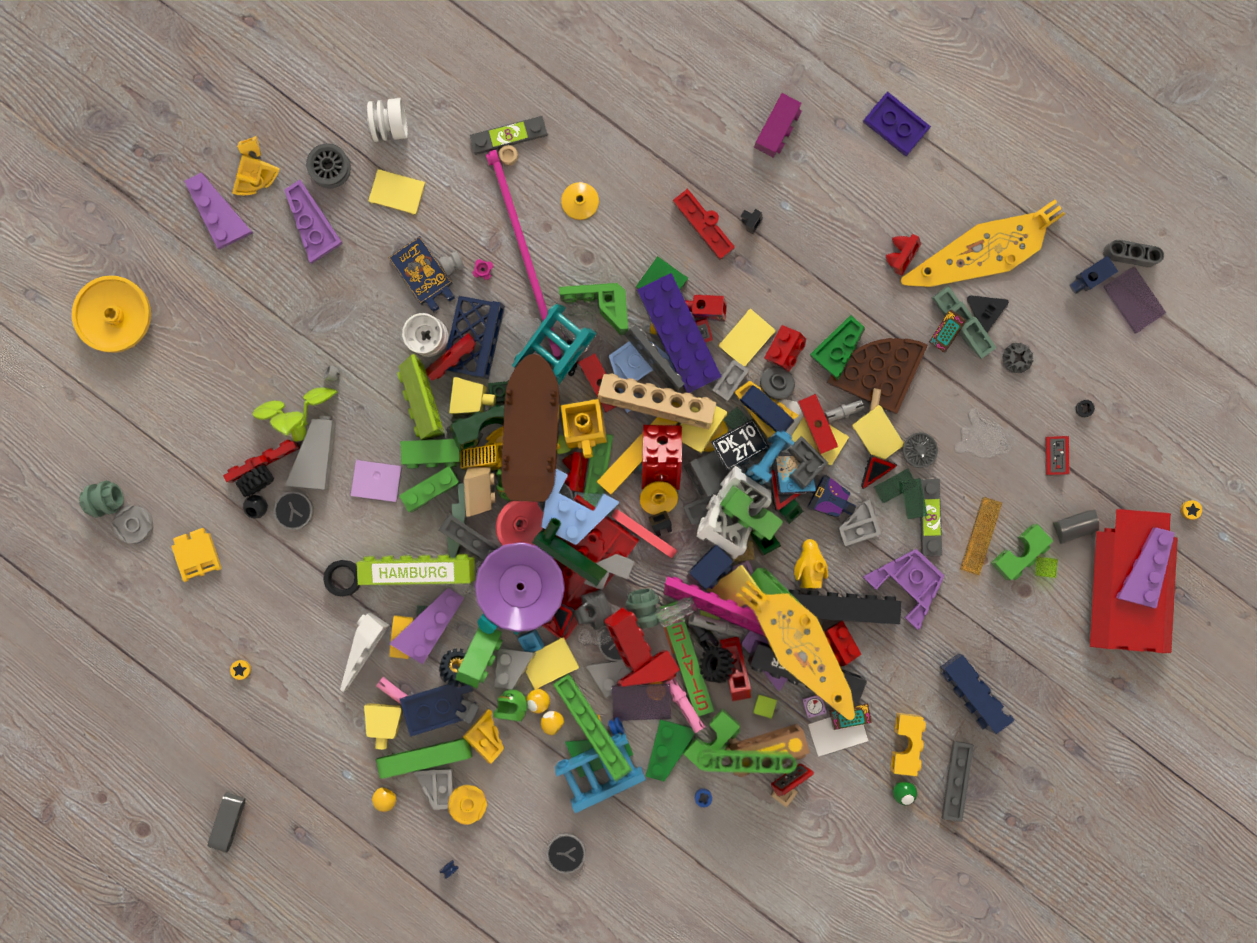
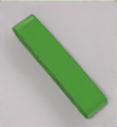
[375,738,472,779]
[697,750,797,773]

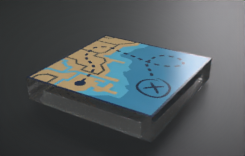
[774,455,816,495]

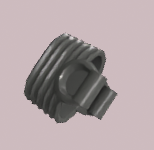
[574,589,612,631]

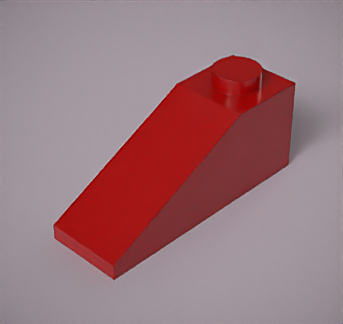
[720,637,751,702]
[616,650,680,687]

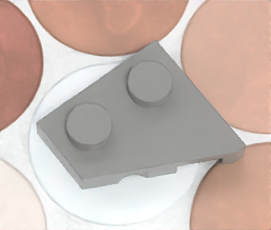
[838,500,881,547]
[494,648,536,689]
[586,661,632,698]
[414,768,453,810]

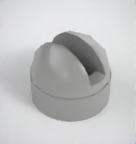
[324,365,340,382]

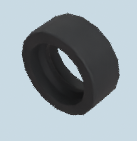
[323,560,361,597]

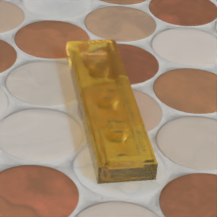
[960,497,1002,576]

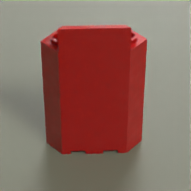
[1090,509,1178,653]

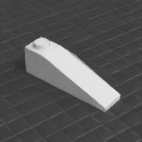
[340,613,390,692]

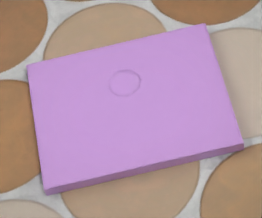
[351,460,402,502]

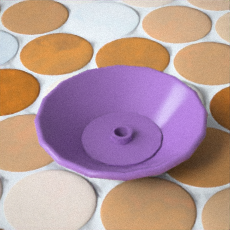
[475,542,565,632]

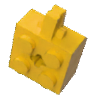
[561,399,607,459]

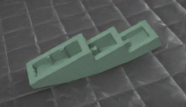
[932,286,997,359]
[447,483,467,558]

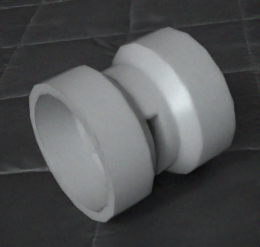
[439,251,465,276]

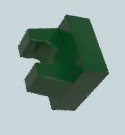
[779,499,803,524]

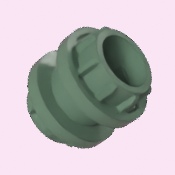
[79,480,124,518]
[626,588,662,629]

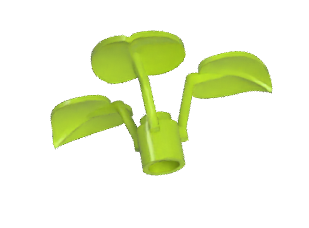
[252,387,338,441]

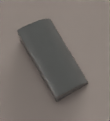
[1053,510,1099,544]

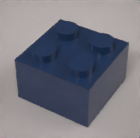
[688,545,734,589]

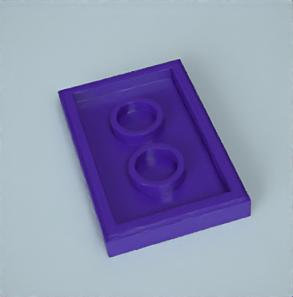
[863,91,931,157]

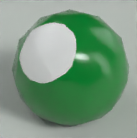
[892,782,918,805]

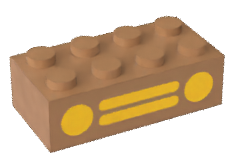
[725,723,810,777]

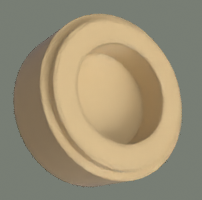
[499,145,518,166]

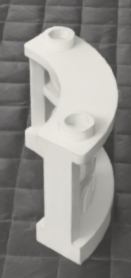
[697,466,772,559]

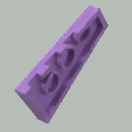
[184,173,253,250]
[284,180,343,264]

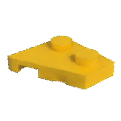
[463,709,504,764]

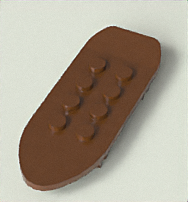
[501,354,560,502]

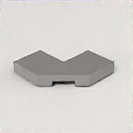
[585,554,635,590]

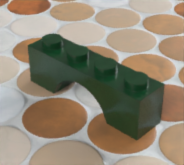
[451,405,505,452]

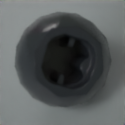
[243,495,268,519]

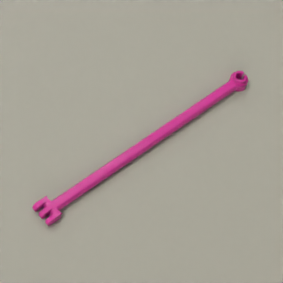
[486,150,562,360]

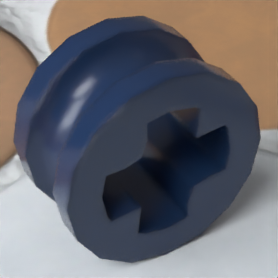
[439,860,459,879]

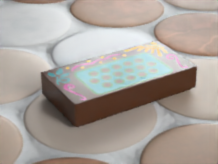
[929,310,967,353]
[829,703,872,730]

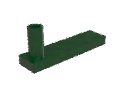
[532,518,608,587]

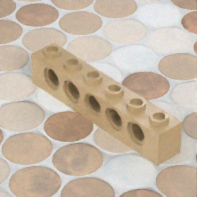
[598,374,717,430]

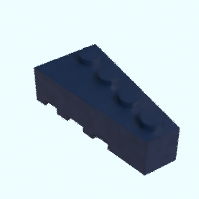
[940,653,1015,734]

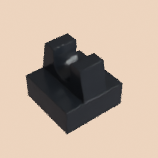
[740,209,763,234]
[648,511,672,537]

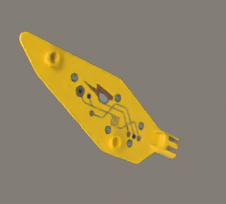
[901,199,1065,287]
[736,580,855,720]

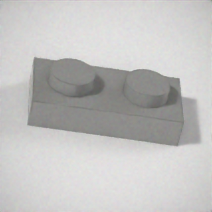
[712,359,749,402]

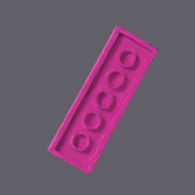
[663,577,767,638]

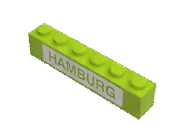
[357,554,476,585]

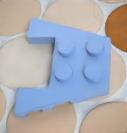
[609,341,676,413]
[541,469,619,545]

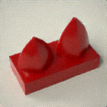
[886,234,922,276]
[562,452,588,492]

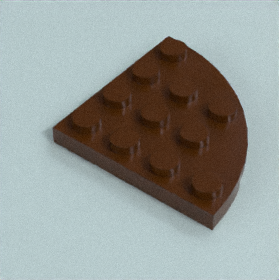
[826,338,928,414]

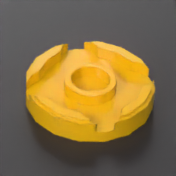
[447,784,487,825]

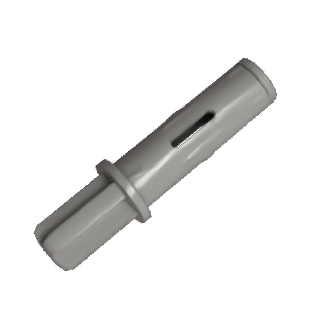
[689,613,744,638]

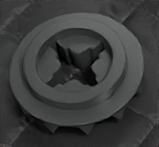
[1002,343,1034,373]

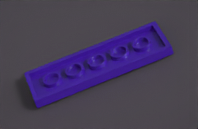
[636,273,722,393]

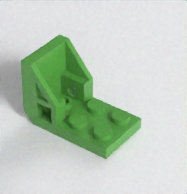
[559,283,628,335]

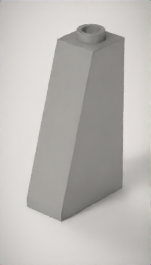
[286,416,336,490]

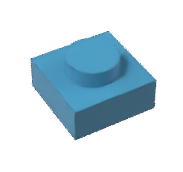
[518,629,545,652]

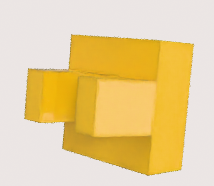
[237,136,261,157]

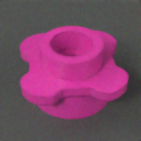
[472,259,494,280]

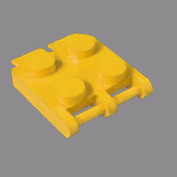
[171,528,222,582]

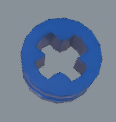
[608,717,625,735]
[695,788,712,808]

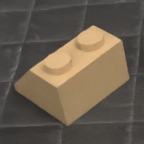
[464,467,496,517]

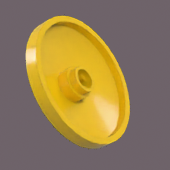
[72,276,151,353]

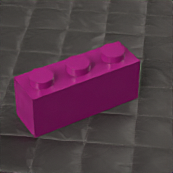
[754,93,802,158]

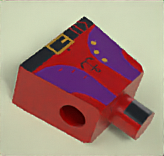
[685,295,727,322]

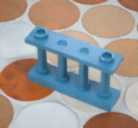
[745,431,794,485]
[555,733,646,813]

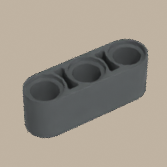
[1103,240,1164,267]
[208,792,246,853]

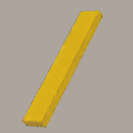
[597,402,681,495]

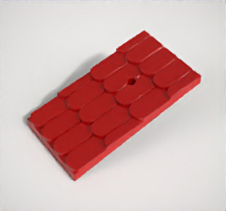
[517,494,639,640]

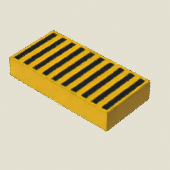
[460,444,499,470]

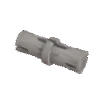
[824,399,865,423]

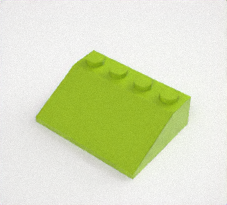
[397,354,445,440]

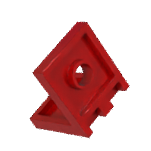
[642,424,682,490]

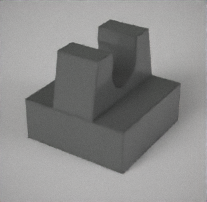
[455,699,480,724]

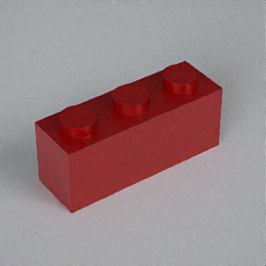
[604,608,653,672]

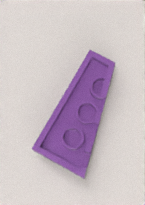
[1116,528,1175,608]
[389,588,464,664]

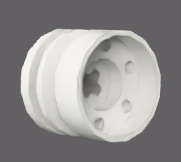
[367,98,408,142]
[402,313,449,357]

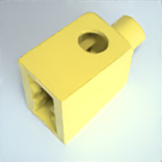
[449,377,496,416]
[364,703,403,749]

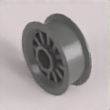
[306,143,351,188]

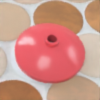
[496,501,543,546]

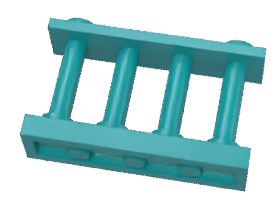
[512,304,597,385]

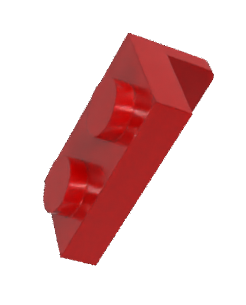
[764,325,806,372]
[823,621,862,667]

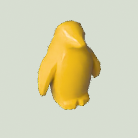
[794,539,828,588]

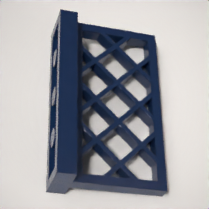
[445,296,505,380]

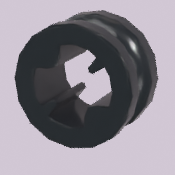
[1076,400,1095,418]

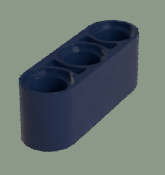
[740,385,795,433]

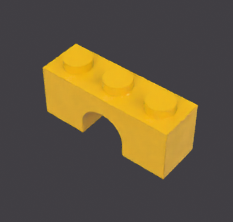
[890,713,926,776]

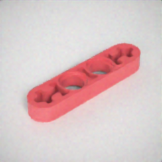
[611,509,677,559]

